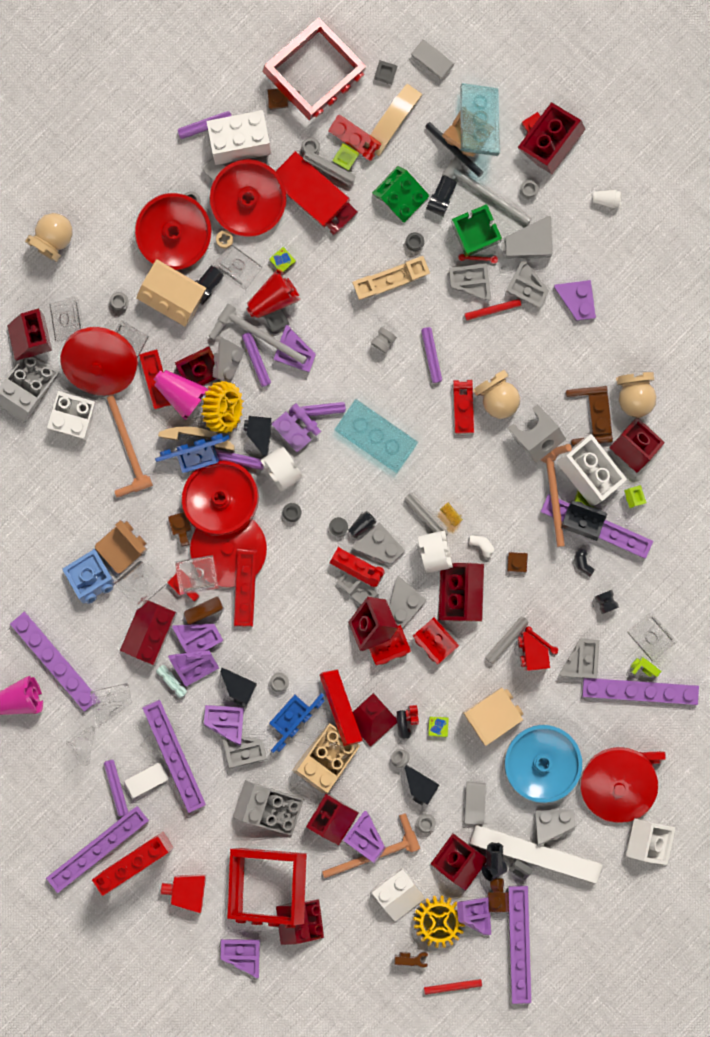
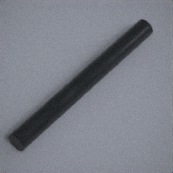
[425,122,484,177]

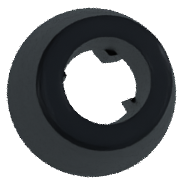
[348,511,377,538]

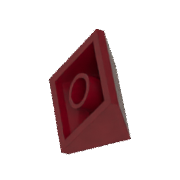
[175,346,216,386]

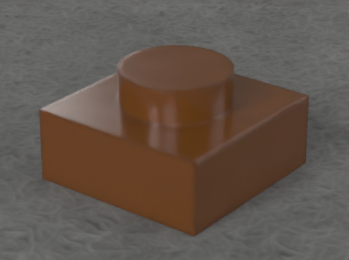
[507,552,528,573]

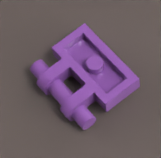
[272,403,321,452]

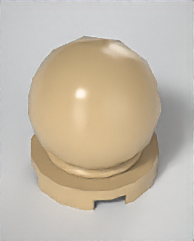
[25,213,73,262]
[473,370,520,419]
[616,372,657,418]

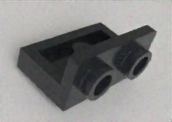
[561,500,607,541]

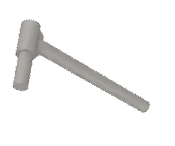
[442,157,531,225]
[209,304,307,365]

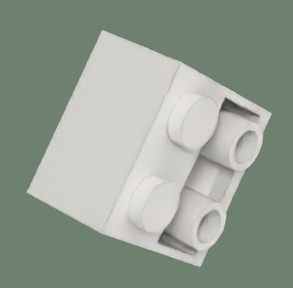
[47,391,95,440]

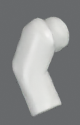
[469,535,494,558]

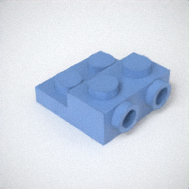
[62,549,116,604]

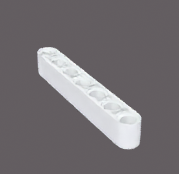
[470,825,603,883]

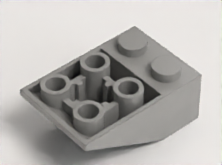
[0,356,59,423]
[233,780,304,836]

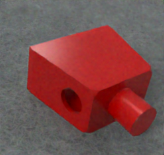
[161,874,206,913]

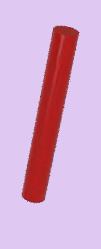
[464,298,522,321]
[424,979,482,995]

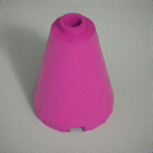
[153,370,208,420]
[0,676,43,715]

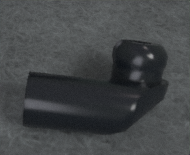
[574,549,595,577]
[396,710,411,739]

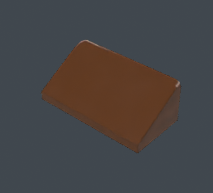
[184,596,224,625]

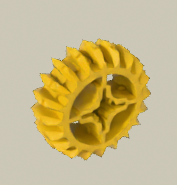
[201,381,244,433]
[413,895,465,948]

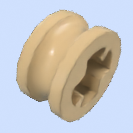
[216,230,233,249]

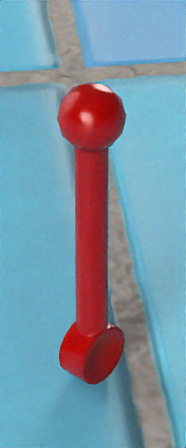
[458,254,498,264]
[525,626,558,654]

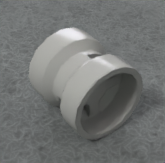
[371,327,397,353]

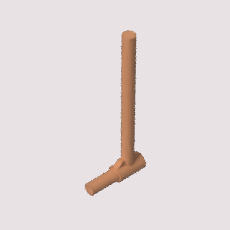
[107,395,153,498]
[541,444,572,547]
[322,813,421,878]

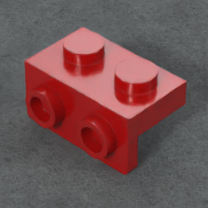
[413,617,459,664]
[369,625,411,666]

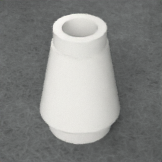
[593,190,622,209]

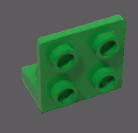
[372,166,429,222]

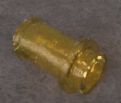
[440,502,463,527]

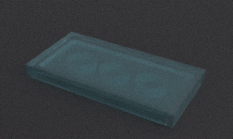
[460,83,500,156]
[334,399,419,474]

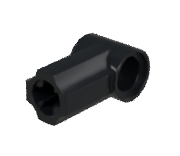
[426,176,457,217]
[195,265,224,305]
[481,842,507,881]

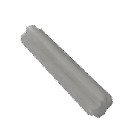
[303,150,356,186]
[404,493,449,536]
[485,616,529,664]

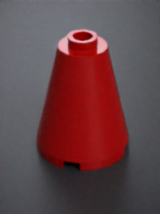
[246,269,301,318]

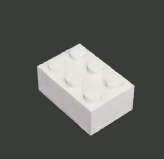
[207,110,271,165]
[556,434,627,507]

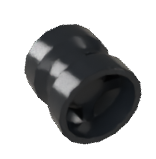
[594,590,619,614]

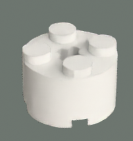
[260,446,303,492]
[418,531,453,573]

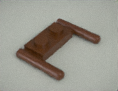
[565,386,613,447]

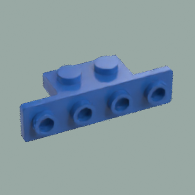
[155,433,230,473]
[270,693,325,753]

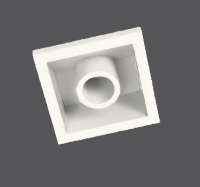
[626,818,676,865]
[372,867,426,921]

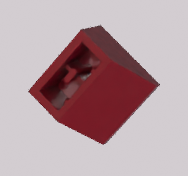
[7,308,52,361]
[306,793,359,845]
[276,899,324,945]

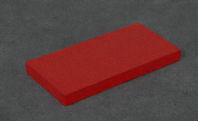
[276,151,350,228]

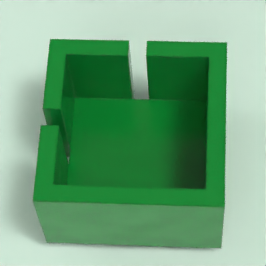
[451,204,502,257]

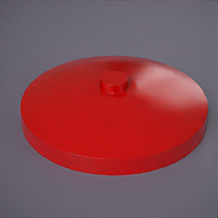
[210,159,286,237]
[134,193,211,270]
[60,327,138,396]
[182,461,259,536]
[190,519,267,587]
[581,747,658,823]

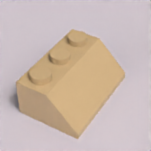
[136,260,206,327]

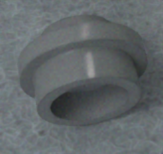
[405,232,424,252]
[282,503,302,522]
[329,517,348,537]

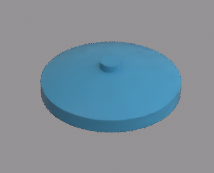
[505,725,582,803]

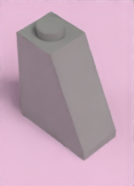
[502,216,553,259]

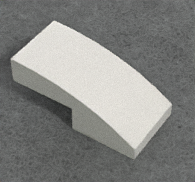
[124,762,169,799]

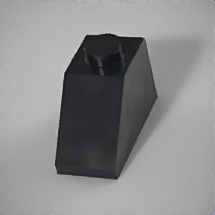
[244,416,272,457]
[220,667,257,706]
[404,765,440,806]

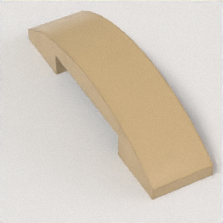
[364,84,423,156]
[352,256,430,300]
[158,427,235,451]

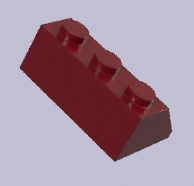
[518,102,586,174]
[439,563,484,622]
[120,598,177,665]

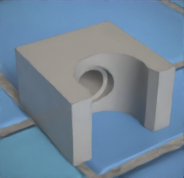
[508,404,566,463]

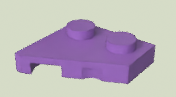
[554,280,596,321]
[273,325,316,373]
[172,624,224,653]
[168,651,219,686]
[204,705,244,745]
[343,811,386,864]
[457,897,491,935]
[221,939,260,978]

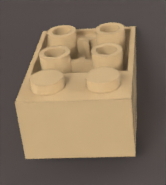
[292,723,360,793]

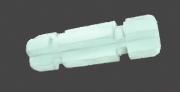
[156,665,187,698]

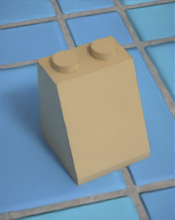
[463,687,524,746]

